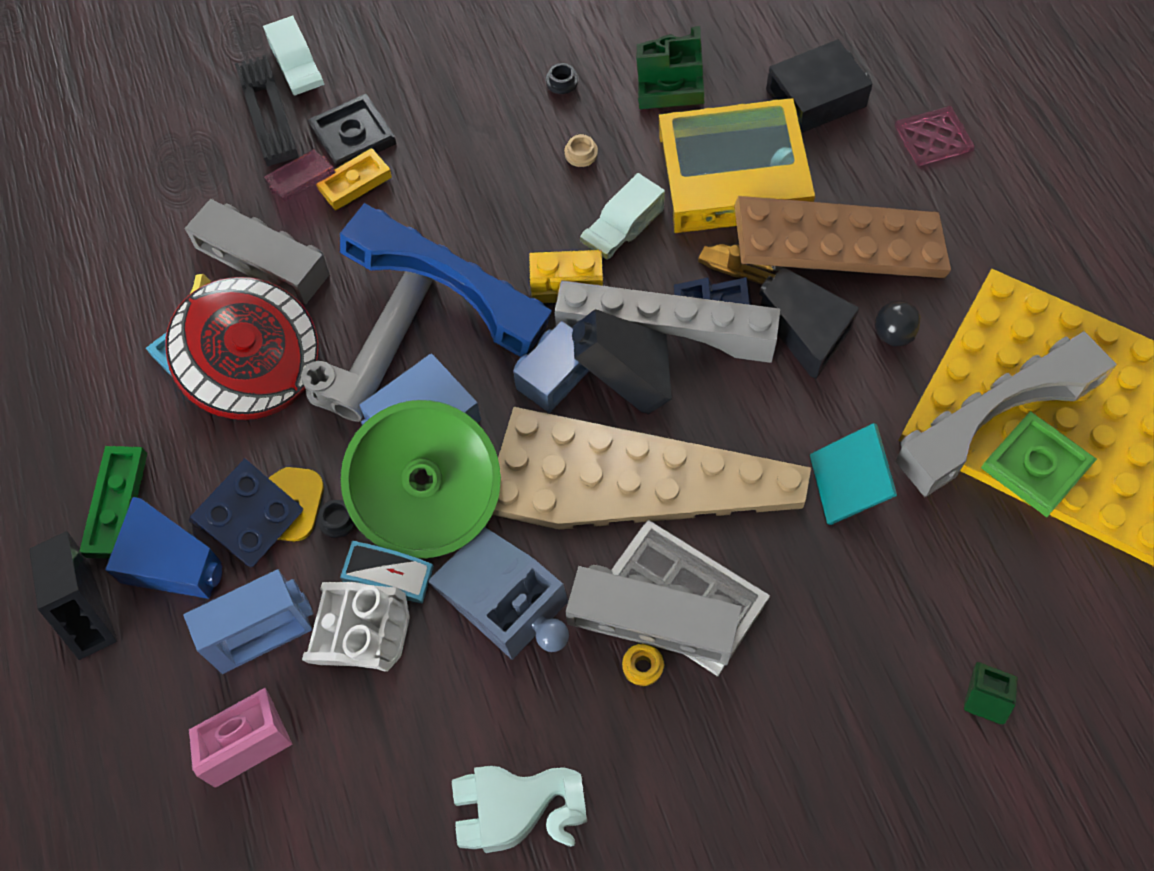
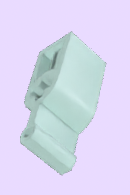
[263,16,324,96]
[580,173,665,260]

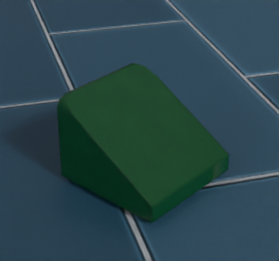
[964,662,1018,724]

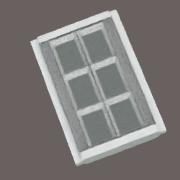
[611,520,770,676]

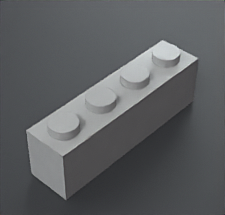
[185,199,330,305]
[565,565,742,665]

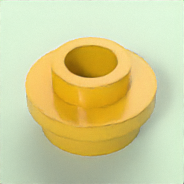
[622,644,664,686]

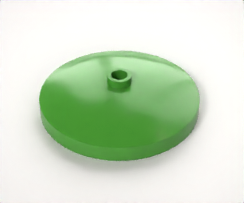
[341,400,501,558]

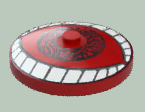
[165,277,318,420]

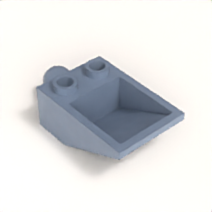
[428,527,569,660]

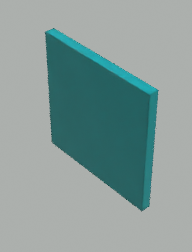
[810,423,897,525]

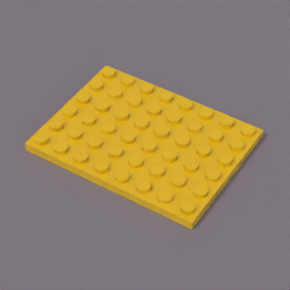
[899,269,1154,566]

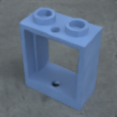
[183,569,313,674]

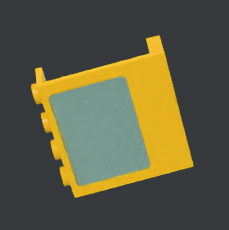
[659,98,815,233]

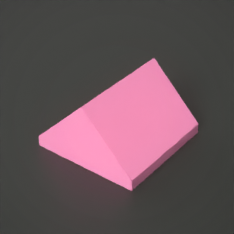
[189,688,292,788]

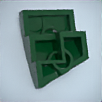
[636,26,705,109]

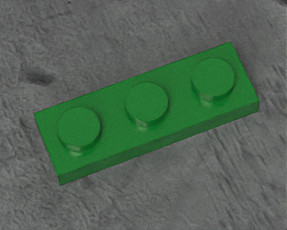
[79,446,148,559]

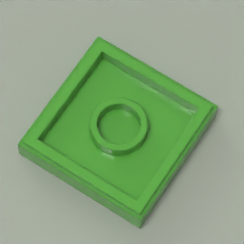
[981,411,1097,517]

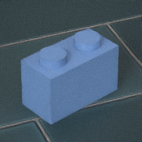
[513,321,589,413]

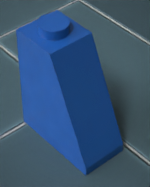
[105,497,222,599]

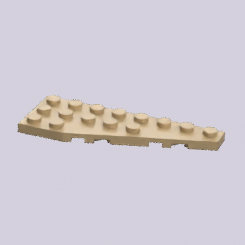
[492,407,811,530]

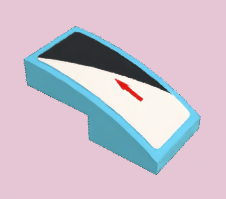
[340,541,434,603]

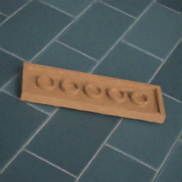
[734,196,951,278]

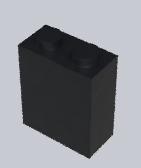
[766,39,873,133]

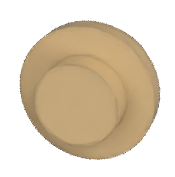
[564,134,598,167]

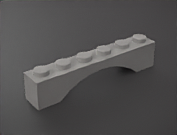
[555,280,780,363]
[895,331,1117,497]

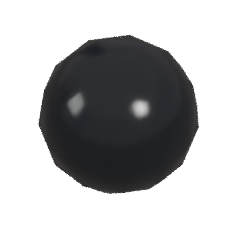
[874,301,921,347]

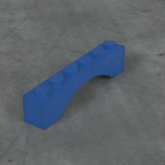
[340,203,552,357]

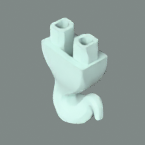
[452,766,587,853]

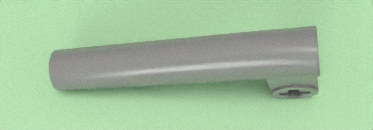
[301,271,433,422]

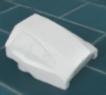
[302,582,410,672]

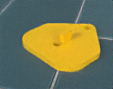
[269,467,324,542]

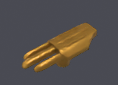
[698,244,776,284]

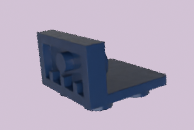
[189,458,303,567]

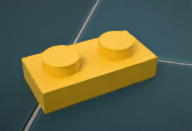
[315,148,392,211]

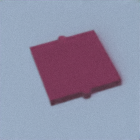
[264,149,336,202]

